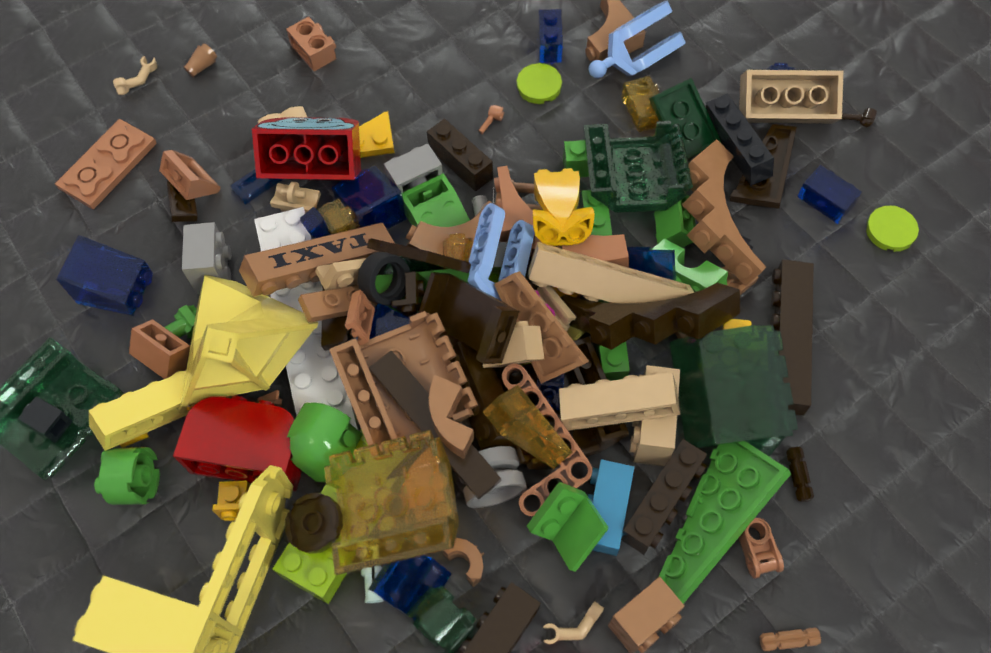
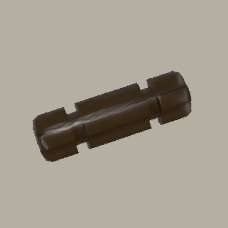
[786,447,814,502]

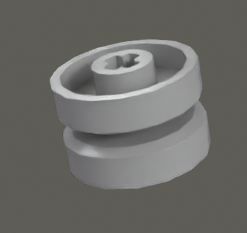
[459,446,527,508]

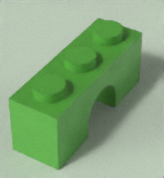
[645,239,728,292]

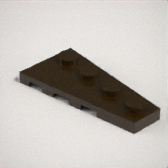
[730,124,797,209]

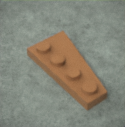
[494,271,589,384]

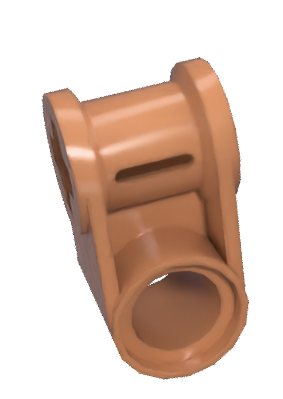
[739,518,784,579]

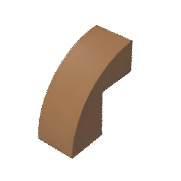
[429,375,474,459]

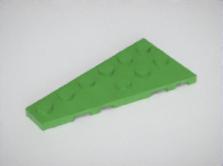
[658,427,791,604]

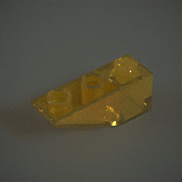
[483,385,573,469]

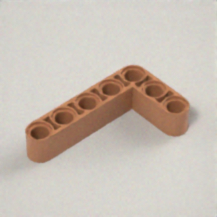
[502,364,592,516]

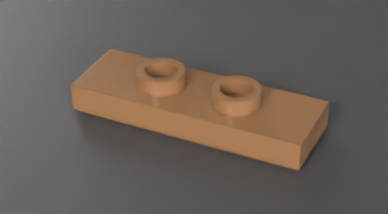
[298,285,382,323]

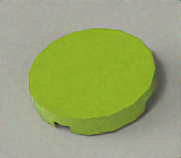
[517,63,562,104]
[866,206,919,252]

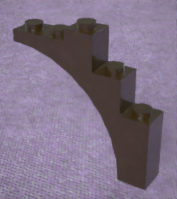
[560,283,740,350]

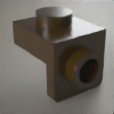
[391,272,427,315]

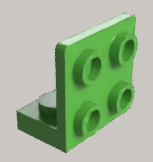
[527,482,608,572]

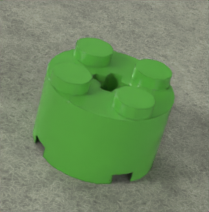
[94,447,160,505]

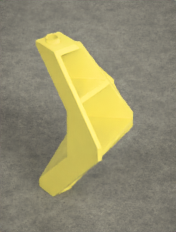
[181,275,318,407]

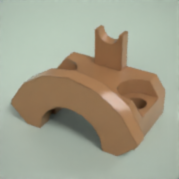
[442,538,484,587]

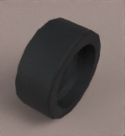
[357,252,410,305]

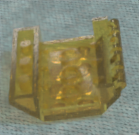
[324,430,459,575]

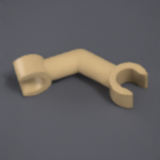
[113,56,157,95]
[543,601,604,645]

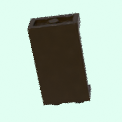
[418,272,520,364]

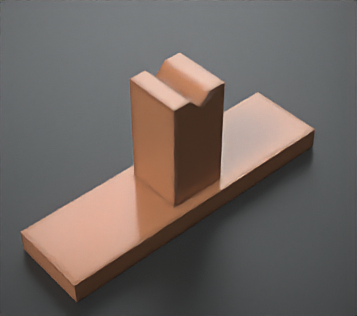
[257,390,282,406]

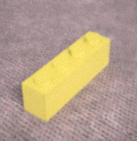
[89,370,196,451]

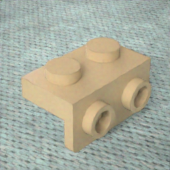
[315,258,366,290]

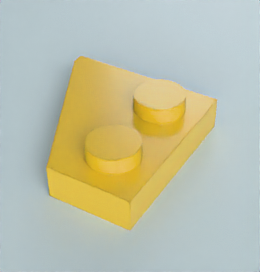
[359,112,395,158]

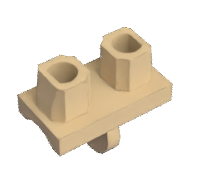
[270,182,321,217]

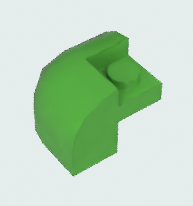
[287,403,363,482]

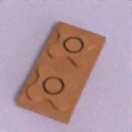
[55,119,157,210]

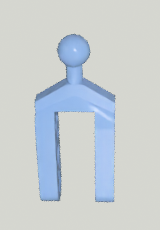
[588,0,686,79]
[468,203,535,301]

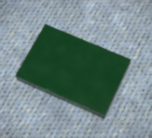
[649,78,721,163]

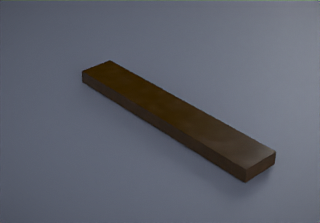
[369,350,501,500]

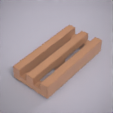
[345,290,375,346]

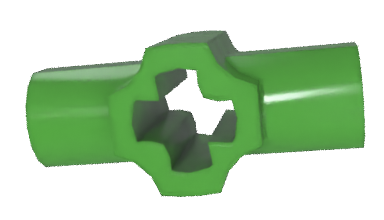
[164,305,197,338]

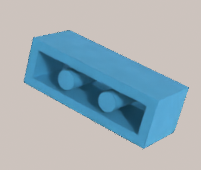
[588,459,634,556]

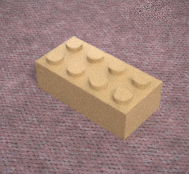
[739,70,843,123]

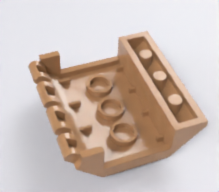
[329,311,478,456]

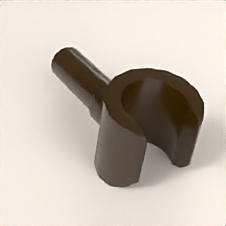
[842,108,877,127]

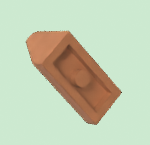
[159,150,221,200]

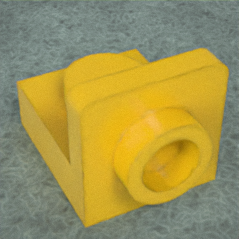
[212,481,250,521]

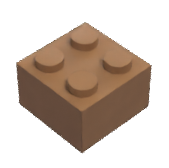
[608,577,685,653]

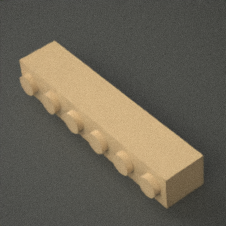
[528,242,694,304]

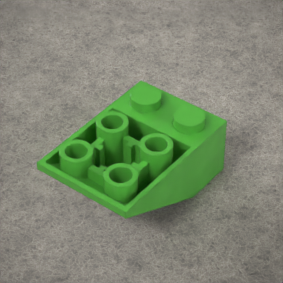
[400,173,470,227]

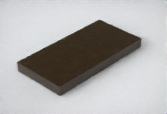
[367,238,471,273]

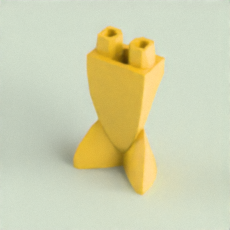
[533,168,594,246]

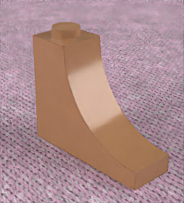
[585,0,646,61]
[405,201,498,269]

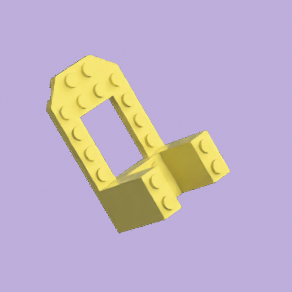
[73,465,293,653]

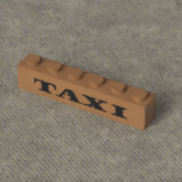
[239,223,394,297]

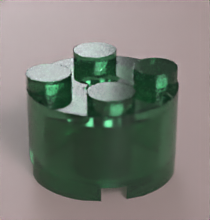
[405,586,476,653]

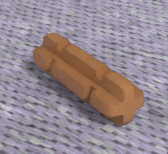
[760,628,821,651]

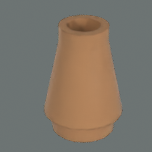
[184,43,217,77]

